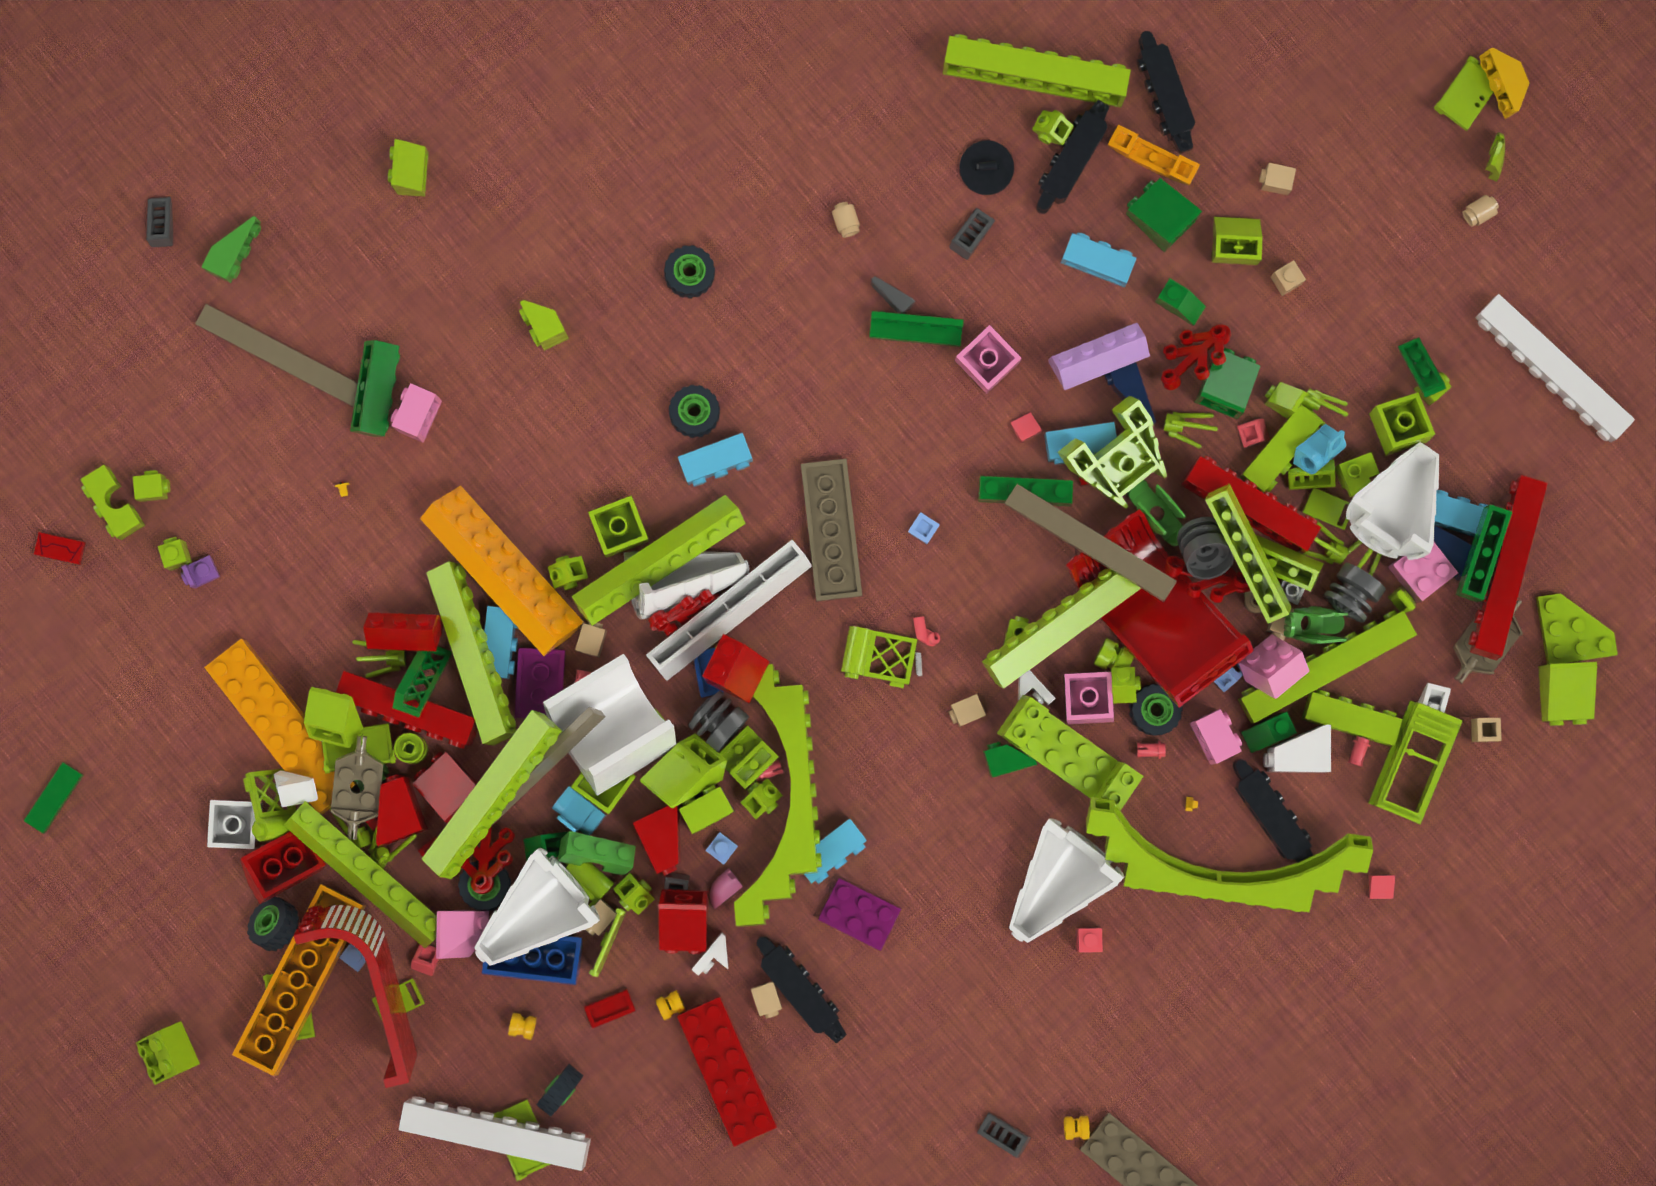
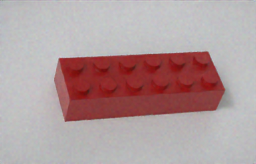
[1180,456,1321,554]
[335,671,478,749]
[677,995,777,1147]

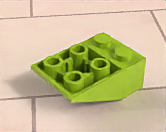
[640,734,727,808]

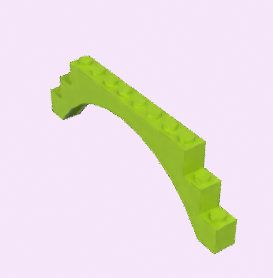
[715,646,822,927]
[1086,797,1373,912]

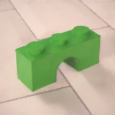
[558,831,636,876]

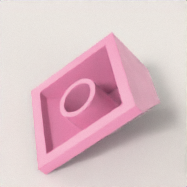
[436,910,489,959]

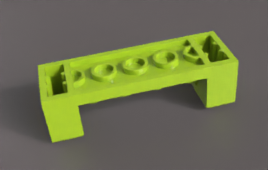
[997,695,1144,810]

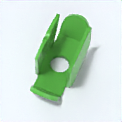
[1127,480,1186,546]
[1284,606,1348,644]

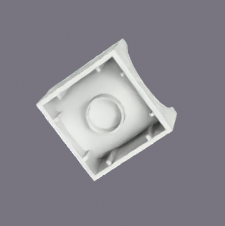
[543,654,676,796]

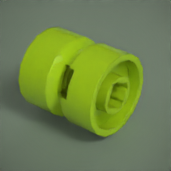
[1093,638,1134,673]
[394,733,428,764]

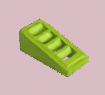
[1288,459,1336,490]
[1388,586,1416,613]

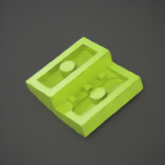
[719,725,779,790]

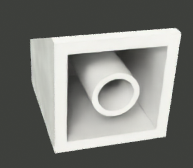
[1263,725,1331,773]

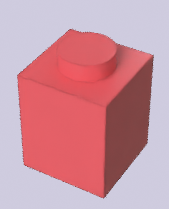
[1076,927,1103,953]

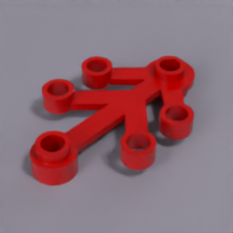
[1161,324,1231,390]
[1164,556,1251,603]
[648,590,720,637]
[461,819,515,894]

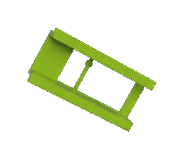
[1368,700,1462,825]

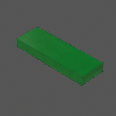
[1398,337,1446,398]
[24,762,84,834]

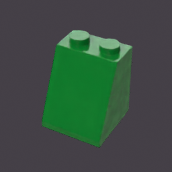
[1126,178,1202,252]
[1194,348,1260,420]

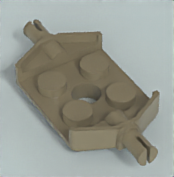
[1453,598,1523,684]
[331,736,383,839]

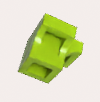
[1335,452,1380,497]

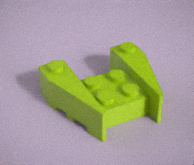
[1057,396,1167,508]

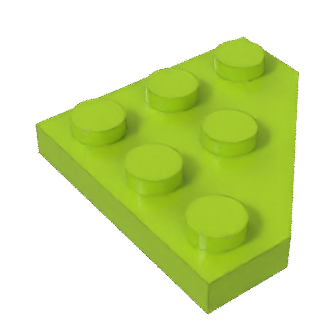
[1536,593,1618,664]

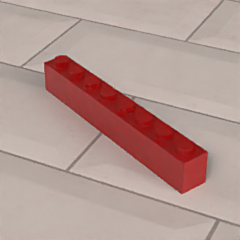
[1468,475,1548,661]

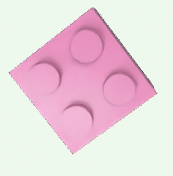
[955,325,1022,394]
[391,383,442,443]
[1388,543,1458,603]
[1238,634,1309,699]
[1065,672,1114,724]
[1190,709,1242,765]

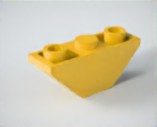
[1479,48,1529,119]

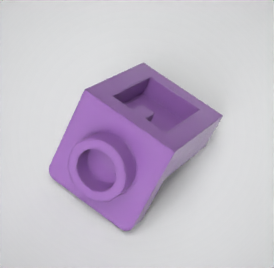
[180,555,220,588]

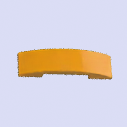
[1108,125,1200,186]

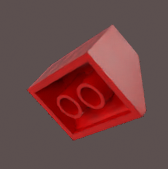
[363,612,444,651]
[240,832,326,904]

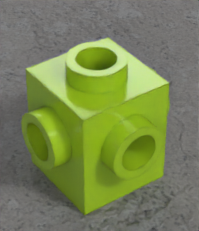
[1032,110,1074,145]
[548,555,588,590]
[740,778,783,819]
[613,873,655,915]

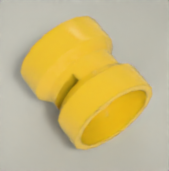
[655,990,686,1021]
[508,1012,537,1040]
[1064,1116,1090,1140]

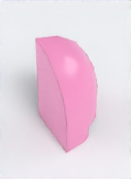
[709,868,743,910]

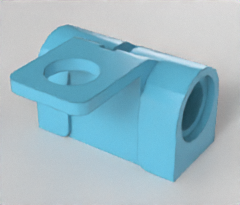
[1293,424,1346,474]
[552,786,607,835]

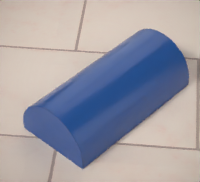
[482,936,582,985]

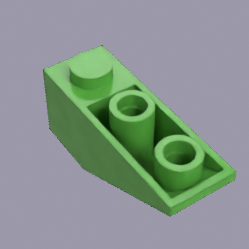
[201,216,261,283]

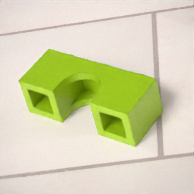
[80,465,145,540]

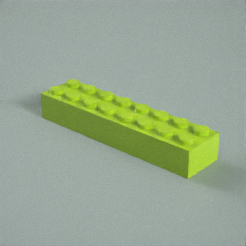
[943,34,1131,108]

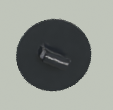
[960,140,1014,195]

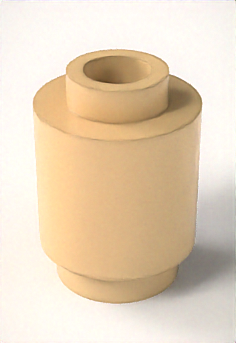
[1462,195,1499,227]
[832,202,860,238]

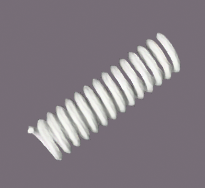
[915,652,923,676]

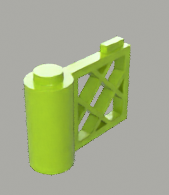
[841,626,917,688]
[243,769,296,841]
[564,862,615,907]

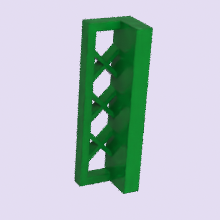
[869,311,964,347]
[392,646,452,717]

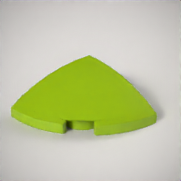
[1485,132,1505,182]

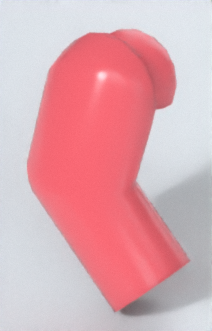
[913,616,940,646]

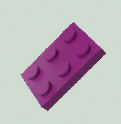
[514,648,566,718]
[818,878,901,951]

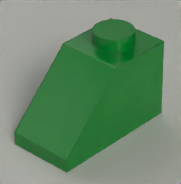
[1155,278,1206,326]
[1241,712,1297,753]
[983,742,1037,778]
[523,831,573,861]

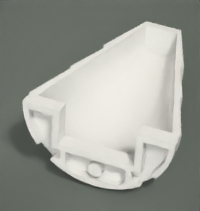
[1346,442,1439,560]
[624,551,749,620]
[1009,818,1124,943]
[474,848,600,966]

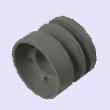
[1177,517,1234,579]
[1323,563,1386,623]
[688,690,750,752]

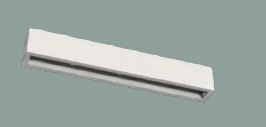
[1475,294,1635,443]
[646,540,812,681]
[399,1096,591,1171]

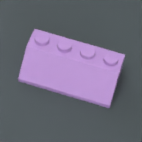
[1048,323,1150,390]

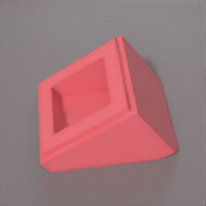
[1010,412,1042,443]
[1237,418,1270,448]
[1369,875,1395,899]
[411,944,439,976]

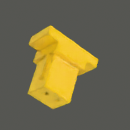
[335,482,350,497]
[1185,797,1198,811]

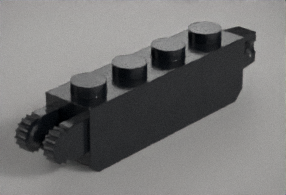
[1136,30,1196,154]
[1036,100,1110,214]
[1232,759,1314,863]
[756,936,847,1043]

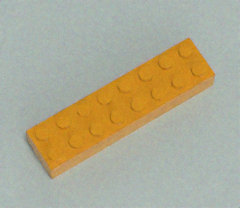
[420,485,584,656]
[204,639,358,814]
[232,884,366,1076]

